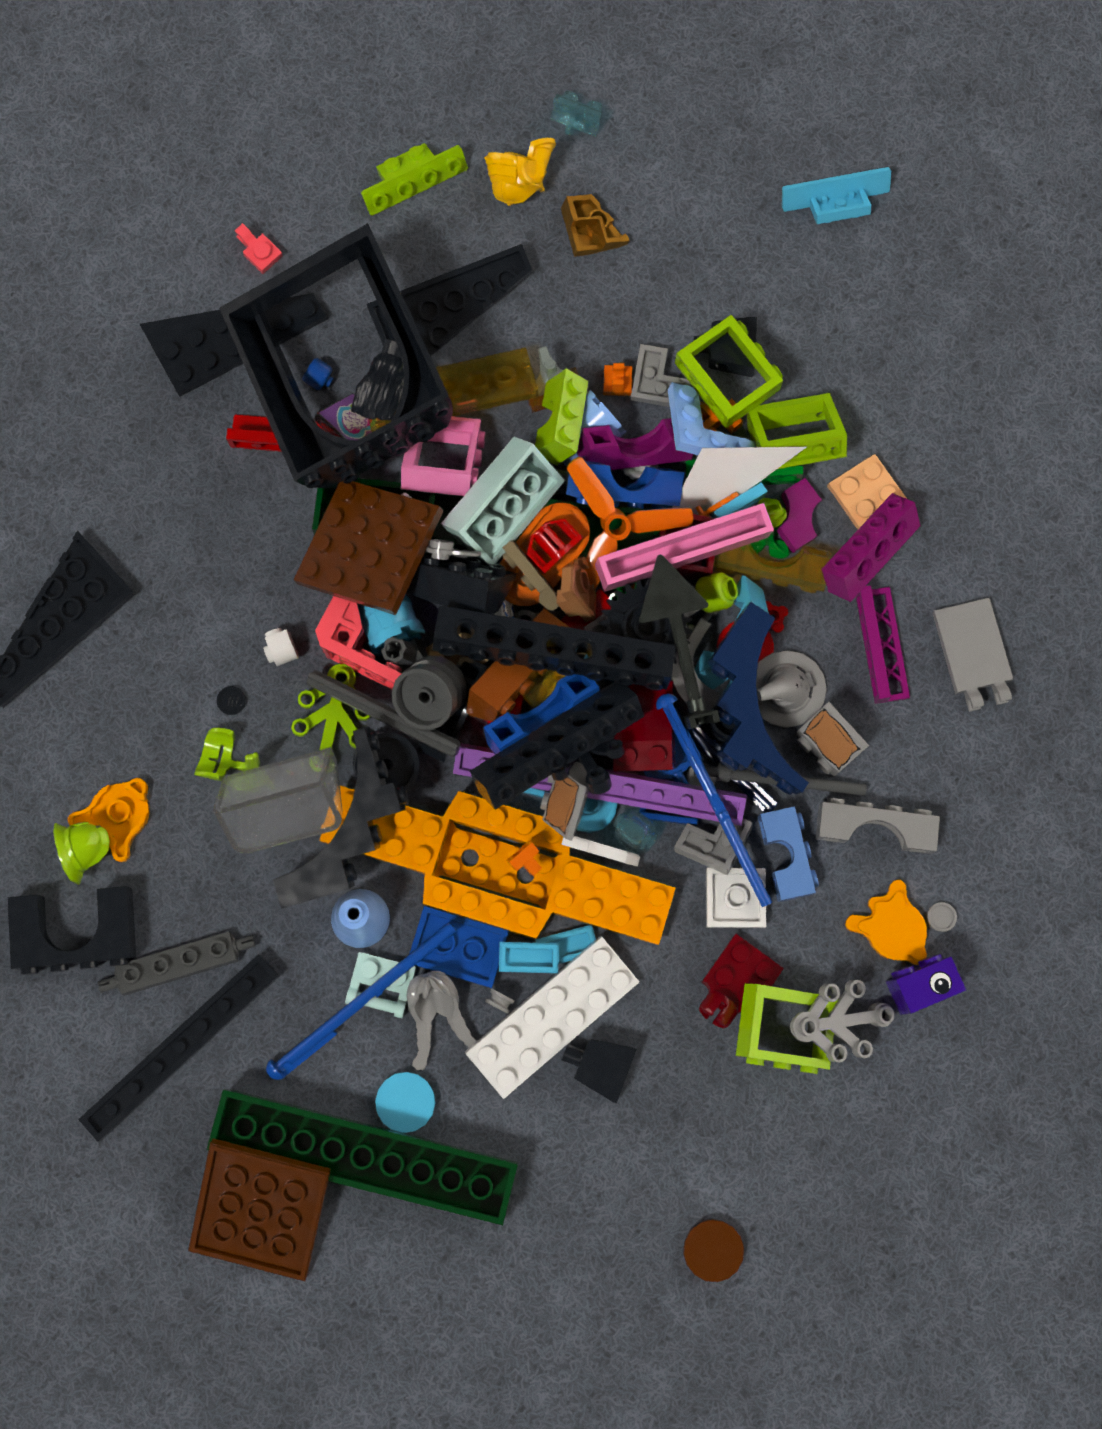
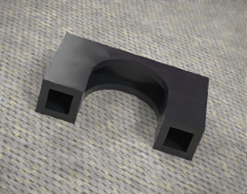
[8,886,136,975]

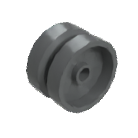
[392,655,467,730]

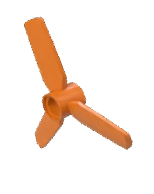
[567,457,693,589]

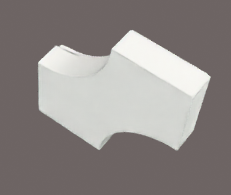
[561,836,640,867]

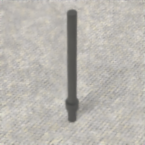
[694,763,866,796]

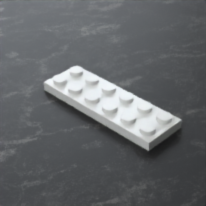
[465,936,639,1099]

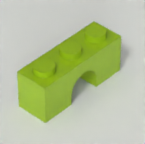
[535,368,589,465]

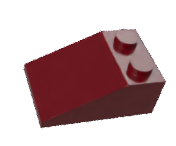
[613,681,676,771]

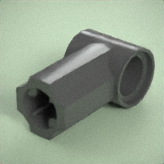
[381,636,428,673]

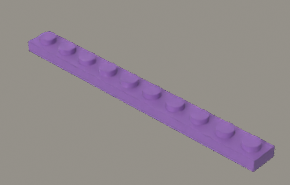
[453,743,747,826]

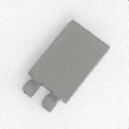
[932,598,1013,712]

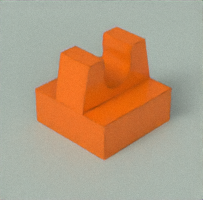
[603,363,632,396]
[506,841,542,876]

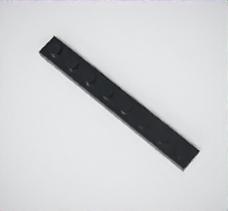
[78,954,280,1142]

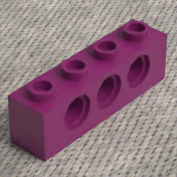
[821,493,921,602]

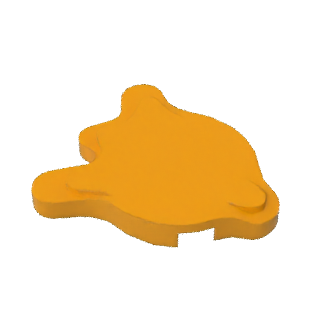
[68,778,149,862]
[845,880,927,965]

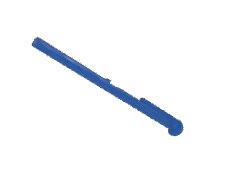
[656,693,772,907]
[266,922,457,1080]

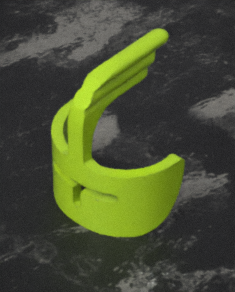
[194,728,260,781]

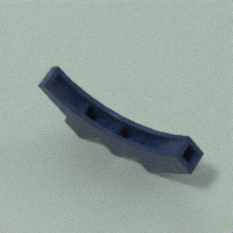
[707,602,809,795]

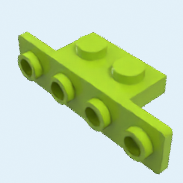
[361,143,468,216]

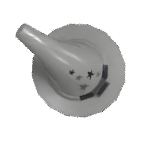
[756,650,827,728]

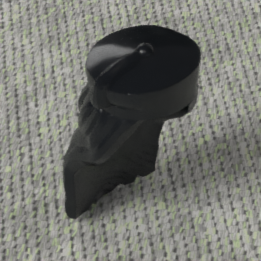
[351,339,404,421]

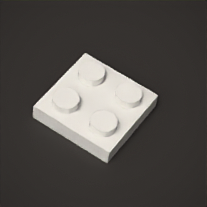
[706,868,766,928]

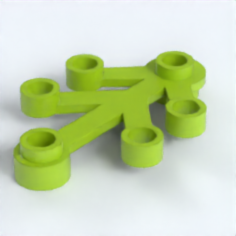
[291,664,371,775]

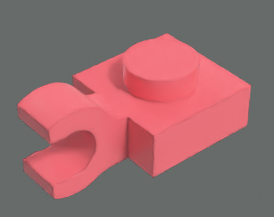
[235,223,283,274]

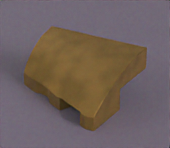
[561,194,629,257]

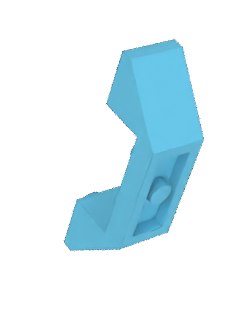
[694,575,769,689]

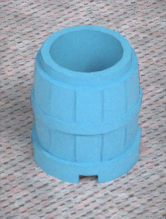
[357,594,425,657]

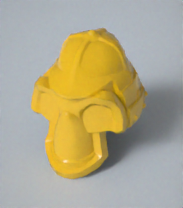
[484,138,556,206]

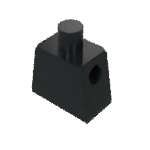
[693,317,757,377]
[562,1039,637,1103]

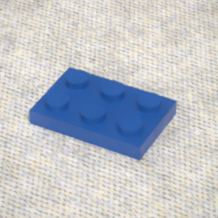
[409,906,509,988]

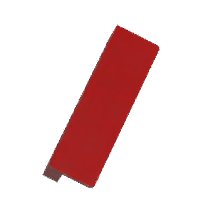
[226,414,344,452]

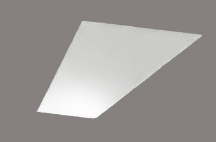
[672,447,806,514]

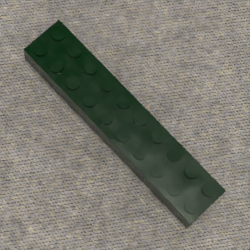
[206,1089,518,1225]

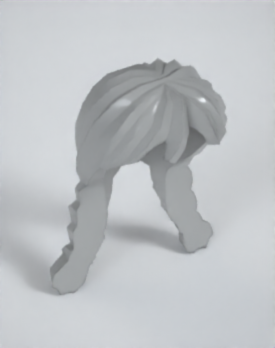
[407,971,477,1070]

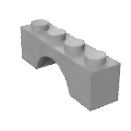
[815,798,940,854]

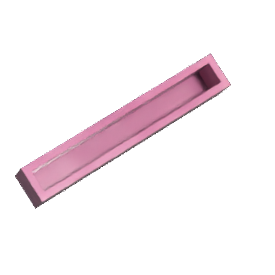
[595,503,774,592]

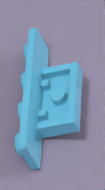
[782,167,891,224]

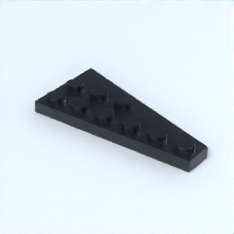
[367,244,532,356]
[140,293,327,397]
[0,530,135,708]

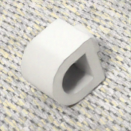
[263,628,299,666]

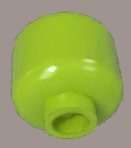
[695,572,738,613]

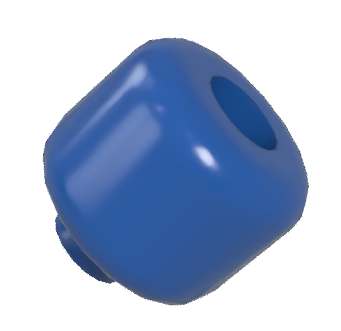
[302,358,333,390]

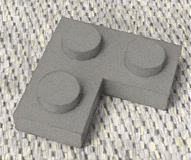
[631,344,690,407]
[674,818,753,875]

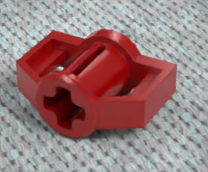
[526,518,583,575]

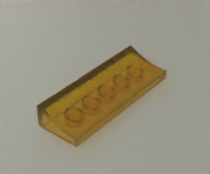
[369,347,539,432]

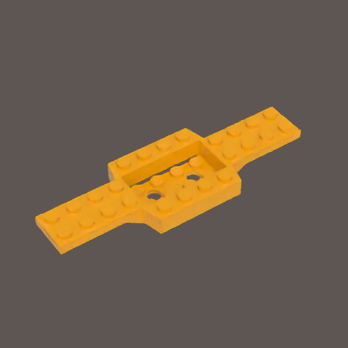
[319,785,676,945]

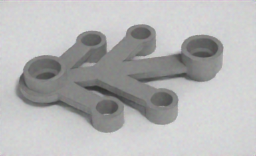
[790,980,894,1063]

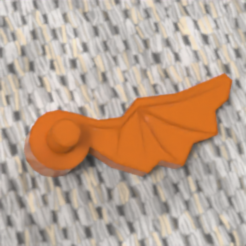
[695,491,739,517]

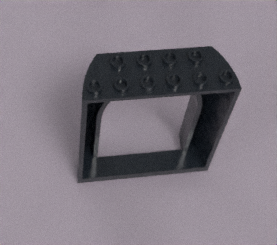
[219,223,453,488]

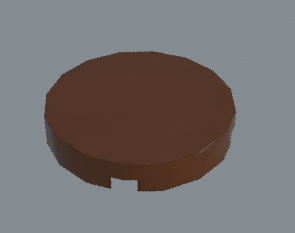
[683,1219,744,1282]

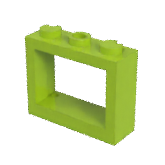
[675,315,783,428]
[747,393,847,469]
[736,984,838,1074]

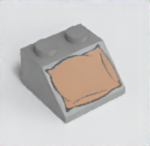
[796,702,869,777]
[540,762,589,841]

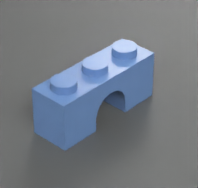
[758,806,819,902]

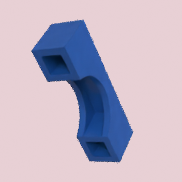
[566,460,685,509]
[483,674,599,755]

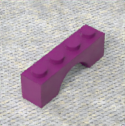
[577,418,693,470]

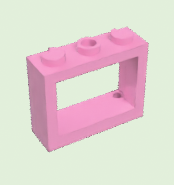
[401,416,486,496]

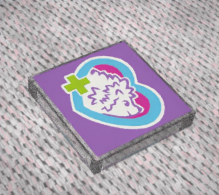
[314,393,386,440]

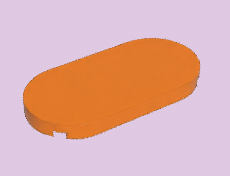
[499,503,590,606]

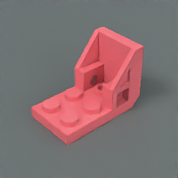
[315,596,402,690]

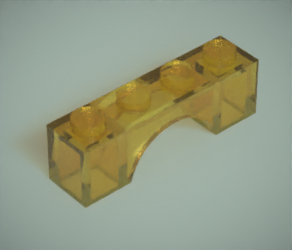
[714,544,832,593]

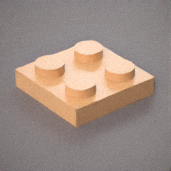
[827,454,907,529]

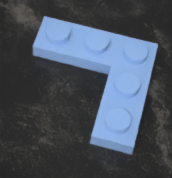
[668,382,756,455]

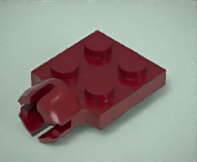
[699,934,784,1029]

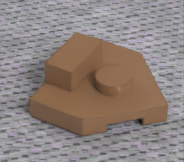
[556,557,596,622]

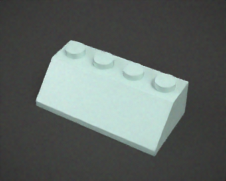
[441,437,565,566]

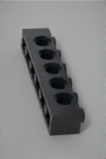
[470,681,645,810]

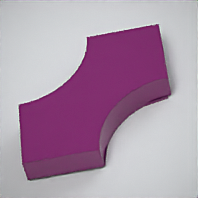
[777,478,822,553]

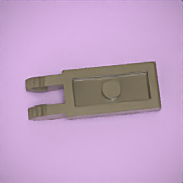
[502,540,559,611]

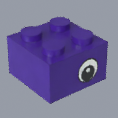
[886,954,966,1015]

